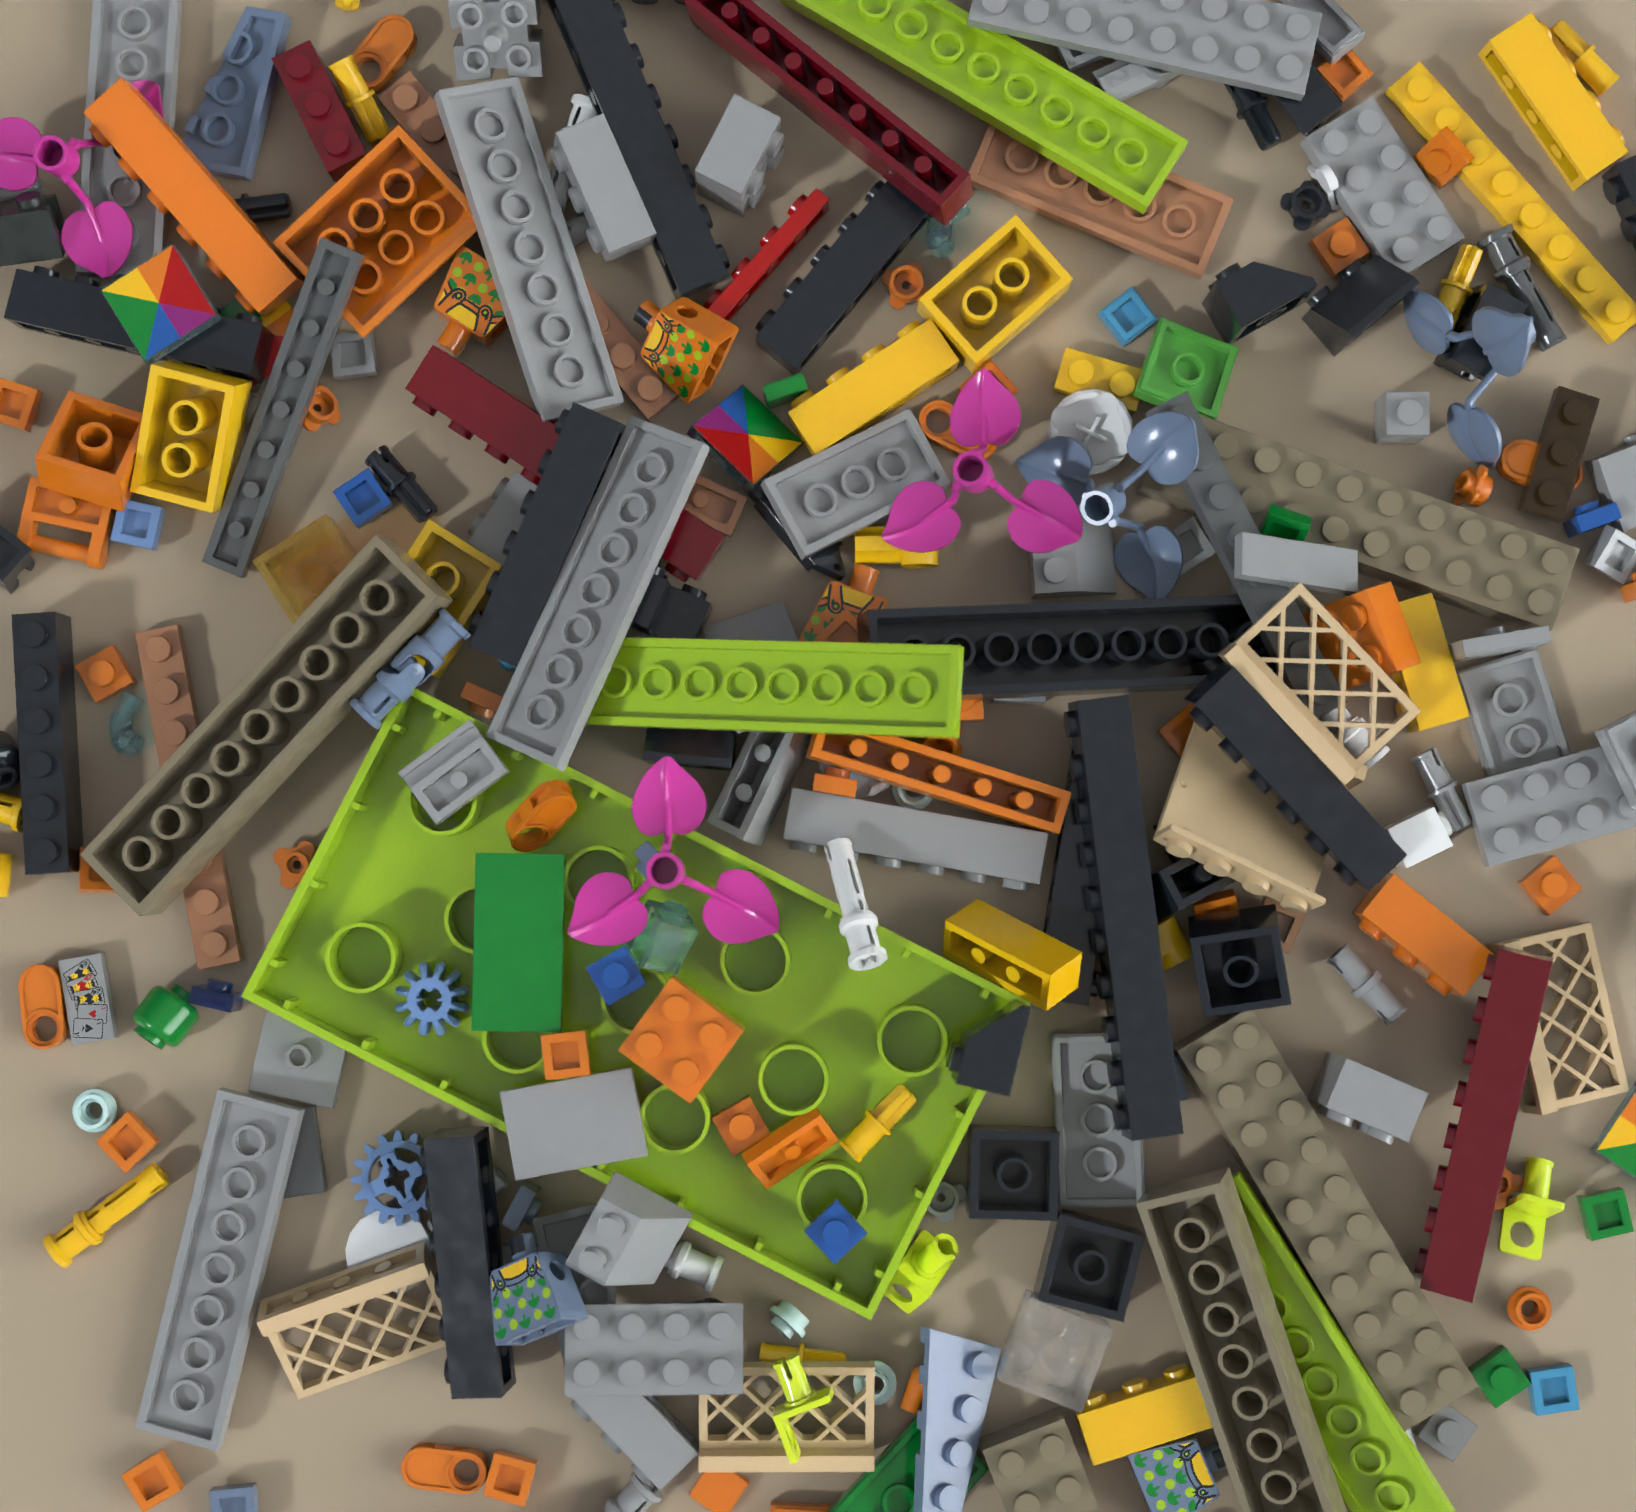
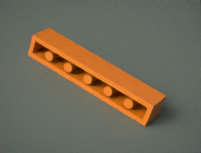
[83,77,305,317]
[805,733,1072,834]

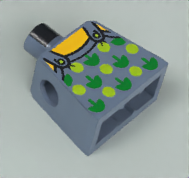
[490,1233,588,1346]
[1126,1434,1227,1512]

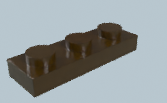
[1517,386,1600,523]

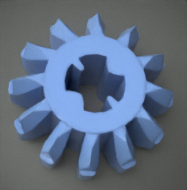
[395,962,470,1036]

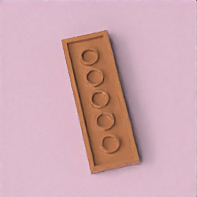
[969,124,1235,280]

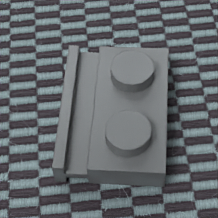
[398,719,510,825]

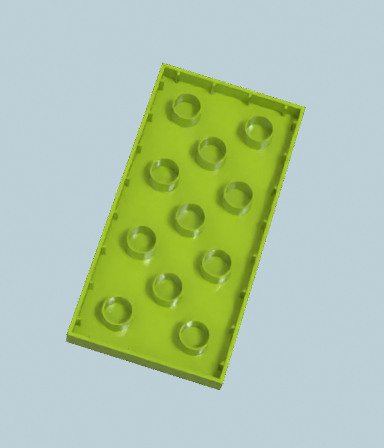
[241,688,1031,1320]

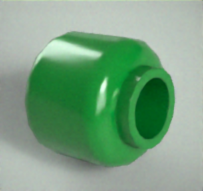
[133,983,199,1050]

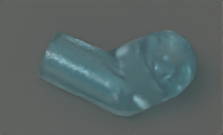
[925,203,971,259]
[108,691,144,757]

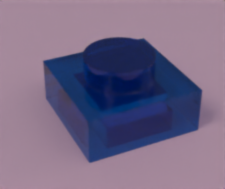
[188,978,244,1013]

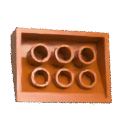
[272,125,478,339]

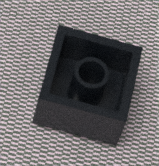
[1188,904,1292,1017]
[966,1124,1060,1221]
[1033,1208,1145,1322]

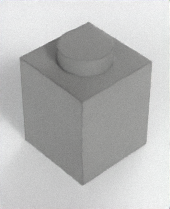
[1374,392,1430,444]

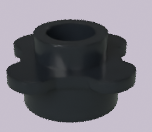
[1280,180,1331,231]

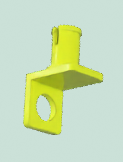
[1497,1157,1565,1261]
[884,1230,958,1314]
[772,1353,834,1464]

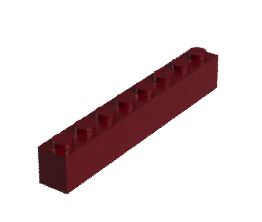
[684,0,973,227]
[405,345,728,583]
[1414,945,1553,1303]

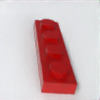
[703,188,829,321]

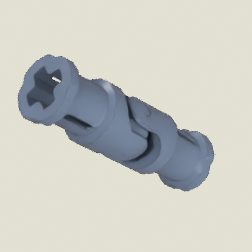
[349,607,471,730]

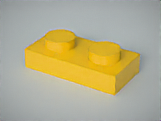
[1053,347,1141,415]

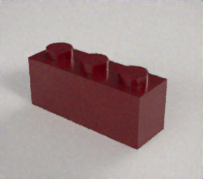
[271,40,368,183]

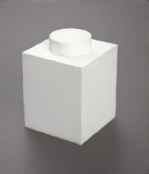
[1382,807,1453,868]

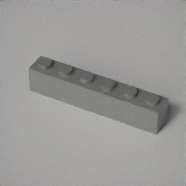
[783,787,1048,891]

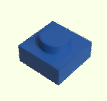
[332,468,395,529]
[1563,500,1622,539]
[586,945,647,1006]
[804,1198,867,1264]

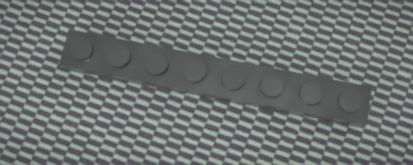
[202,237,365,578]
[1145,392,1348,718]

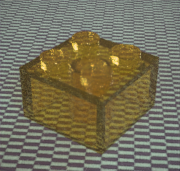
[252,514,357,624]

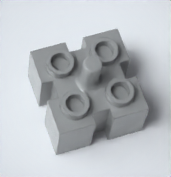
[448,0,546,81]

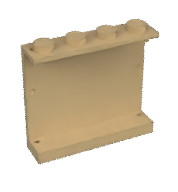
[1152,722,1369,913]

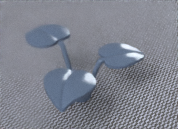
[1403,288,1536,468]
[1015,411,1199,599]

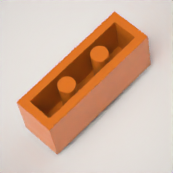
[1352,873,1495,996]

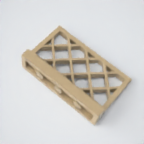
[1218,582,1421,785]
[1485,922,1629,1115]
[256,1241,446,1400]
[698,1361,875,1473]

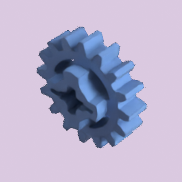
[351,1130,428,1226]

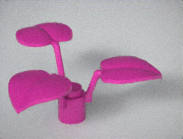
[0,80,164,279]
[882,368,1083,554]
[568,756,780,946]

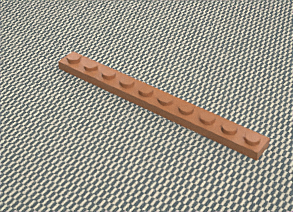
[377,70,679,422]

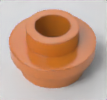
[1507,1286,1552,1331]

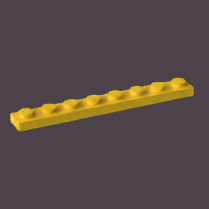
[1384,61,1636,345]

